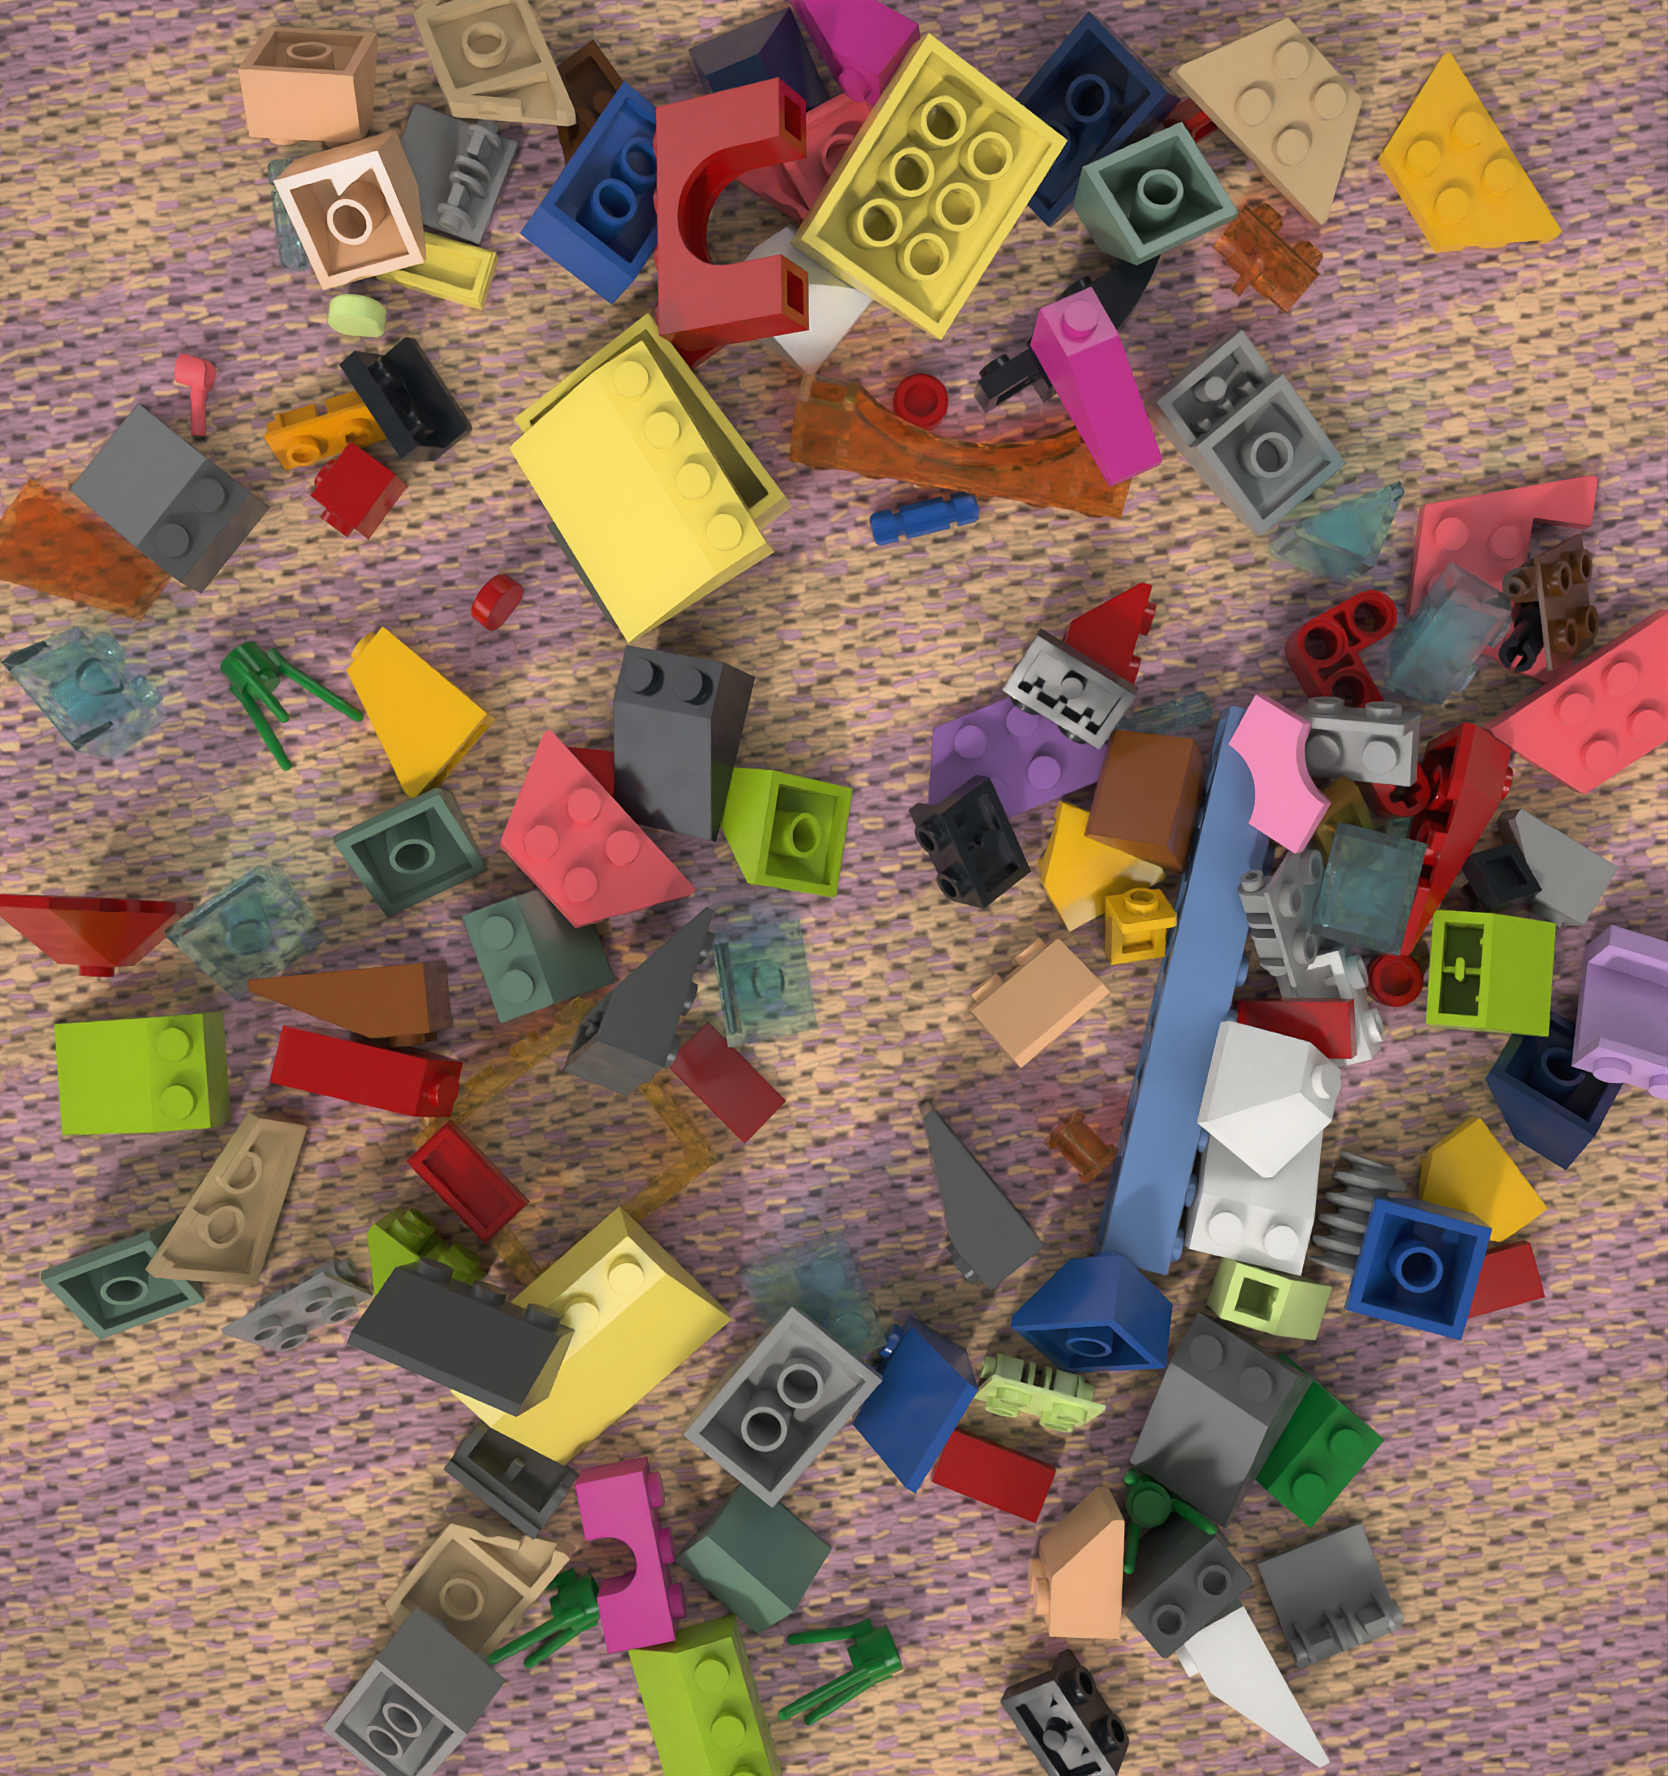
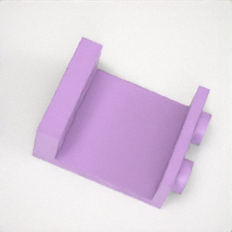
[1571,925,1668,1100]

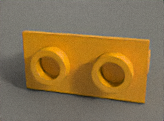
[263,389,387,471]

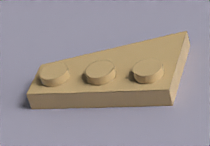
[145,1112,308,1286]

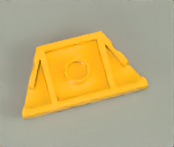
[1377,51,1562,253]

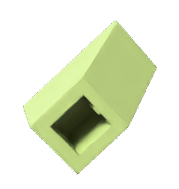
[1206,1257,1332,1340]

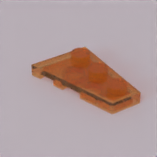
[0,478,172,622]

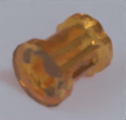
[1044,1109,1119,1184]

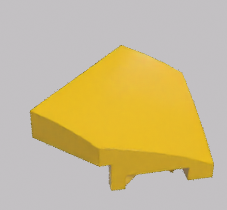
[1037,800,1167,932]
[1418,1116,1548,1242]

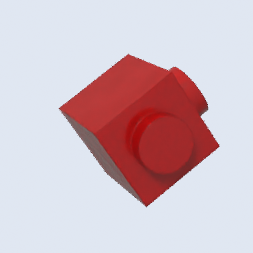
[310,441,408,540]

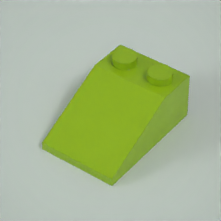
[54,1011,231,1135]

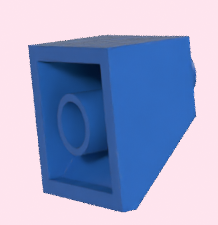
[1344,1196,1492,1340]
[1011,1251,1173,1373]

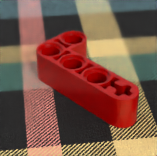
[1285,590,1431,820]

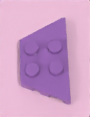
[928,697,1107,818]

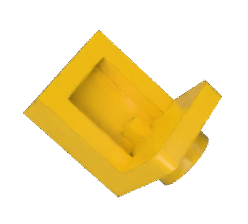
[1104,888,1177,965]

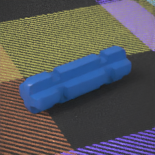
[870,490,979,546]

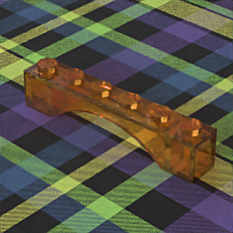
[789,373,1132,519]

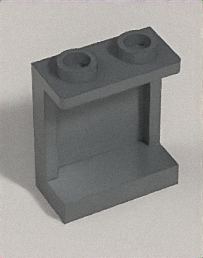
[1122,1500,1252,1658]

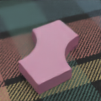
[1228,694,1331,854]

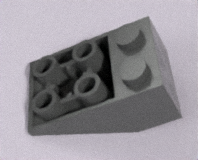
[563,907,714,1096]

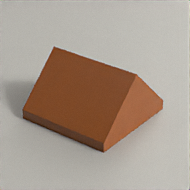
[1084,730,1209,874]

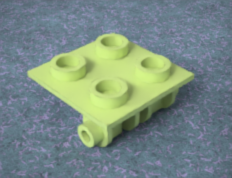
[974,1353,1106,1432]

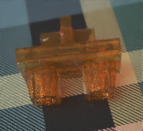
[1213,203,1323,314]

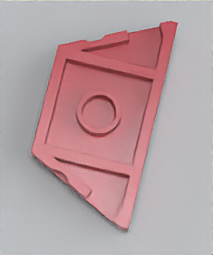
[734,92,874,225]
[1480,609,1668,794]
[499,729,697,928]

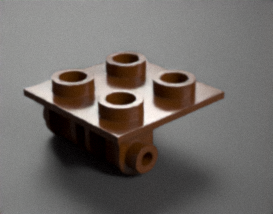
[1502,534,1599,671]

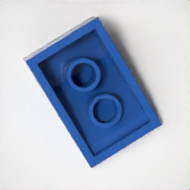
[520,81,658,305]
[852,1315,979,1494]

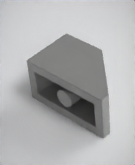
[1497,808,1619,929]

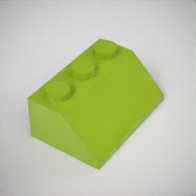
[628,1613,783,1776]

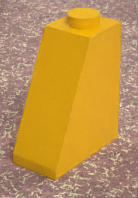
[346,626,496,799]

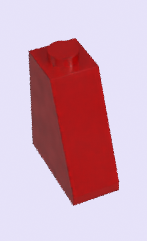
[269,1025,463,1117]

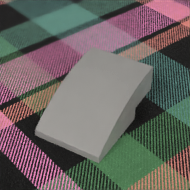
[1143,330,1346,536]

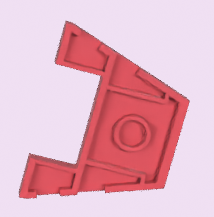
[1404,475,1598,687]

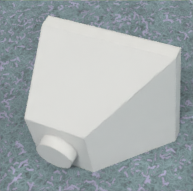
[745,224,873,380]
[1197,1021,1342,1178]

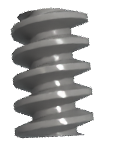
[1305,1150,1408,1276]

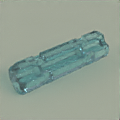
[267,158,312,272]
[1106,691,1213,745]

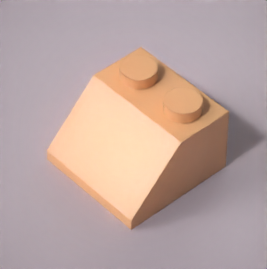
[238,26,378,148]
[274,130,427,290]
[968,937,1110,1068]
[1028,1487,1125,1639]

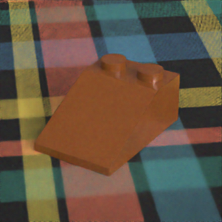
[248,960,452,1048]

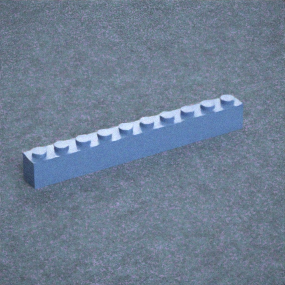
[1093,705,1275,1275]

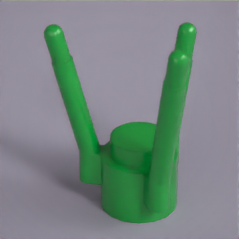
[220,641,364,771]
[1123,1468,1217,1574]
[487,1567,601,1669]
[778,1618,903,1726]

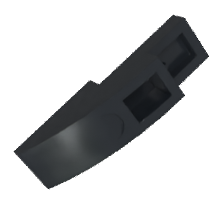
[974,254,1161,414]

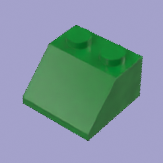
[1255,1351,1384,1528]

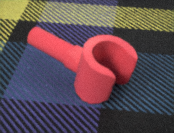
[174,353,216,437]

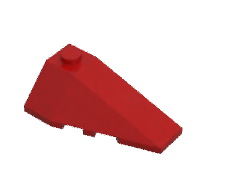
[1381,722,1513,960]
[0,894,194,977]

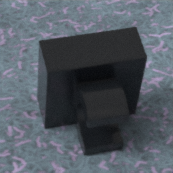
[1460,842,1542,913]

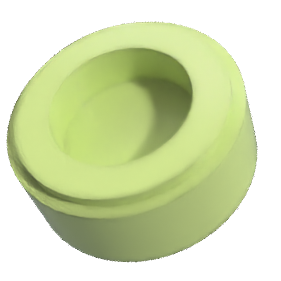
[328,294,387,337]

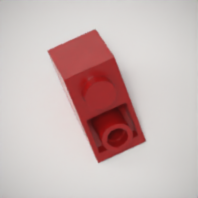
[1062,582,1156,685]

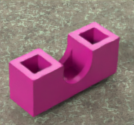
[575,1456,687,1654]

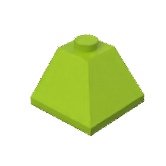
[720,767,853,898]

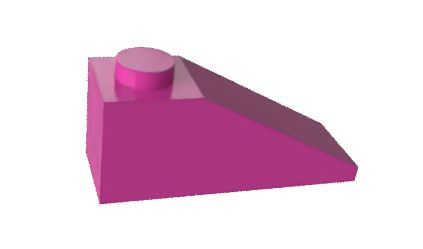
[789,0,920,106]
[1030,287,1163,487]

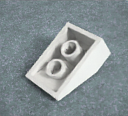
[1180,1130,1323,1276]
[1175,1597,1330,1768]

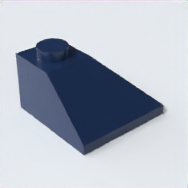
[688,7,829,112]
[1485,1010,1624,1170]

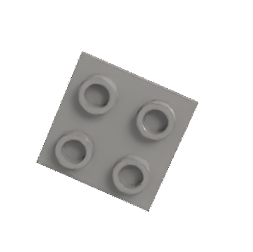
[400,103,519,246]
[1237,839,1336,987]
[221,1257,373,1352]
[1256,1521,1404,1669]

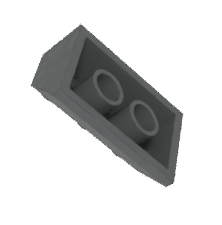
[347,1258,575,1417]

